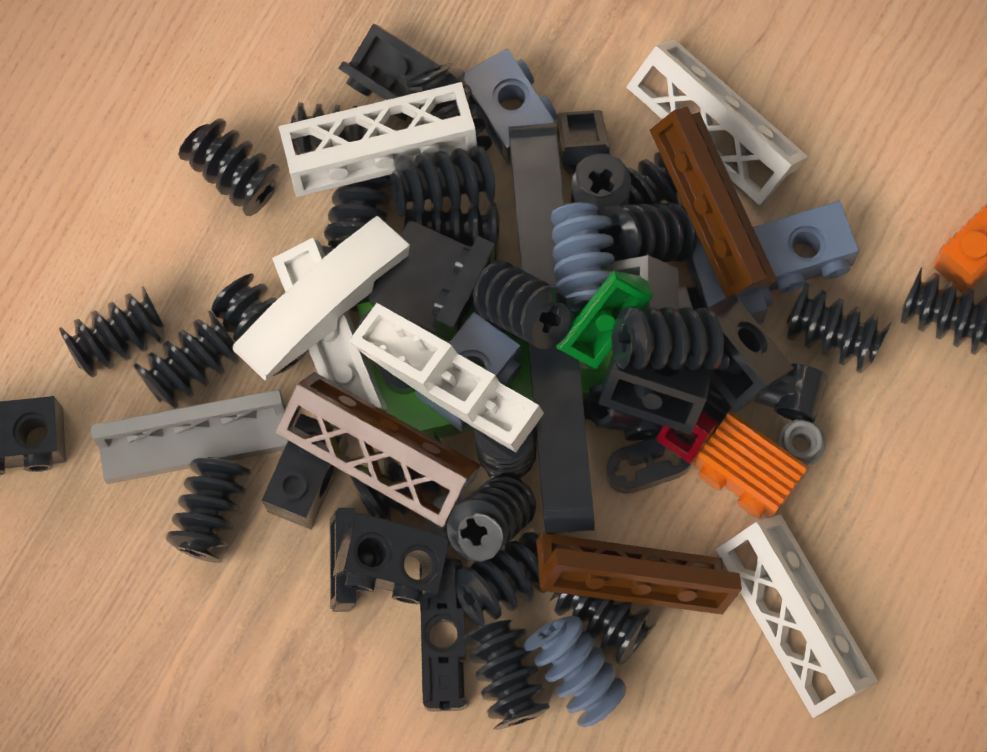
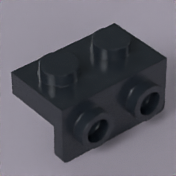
[338,23,439,121]

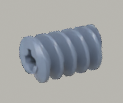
[550,202,615,311]
[524,616,626,727]

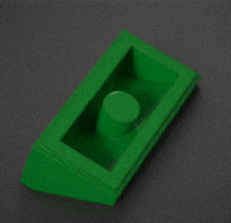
[556,270,654,369]

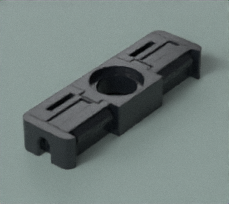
[419,558,467,712]

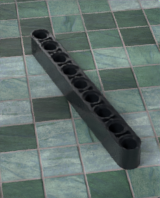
[509,123,595,534]

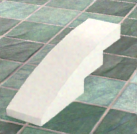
[233,216,410,381]
[349,303,544,452]

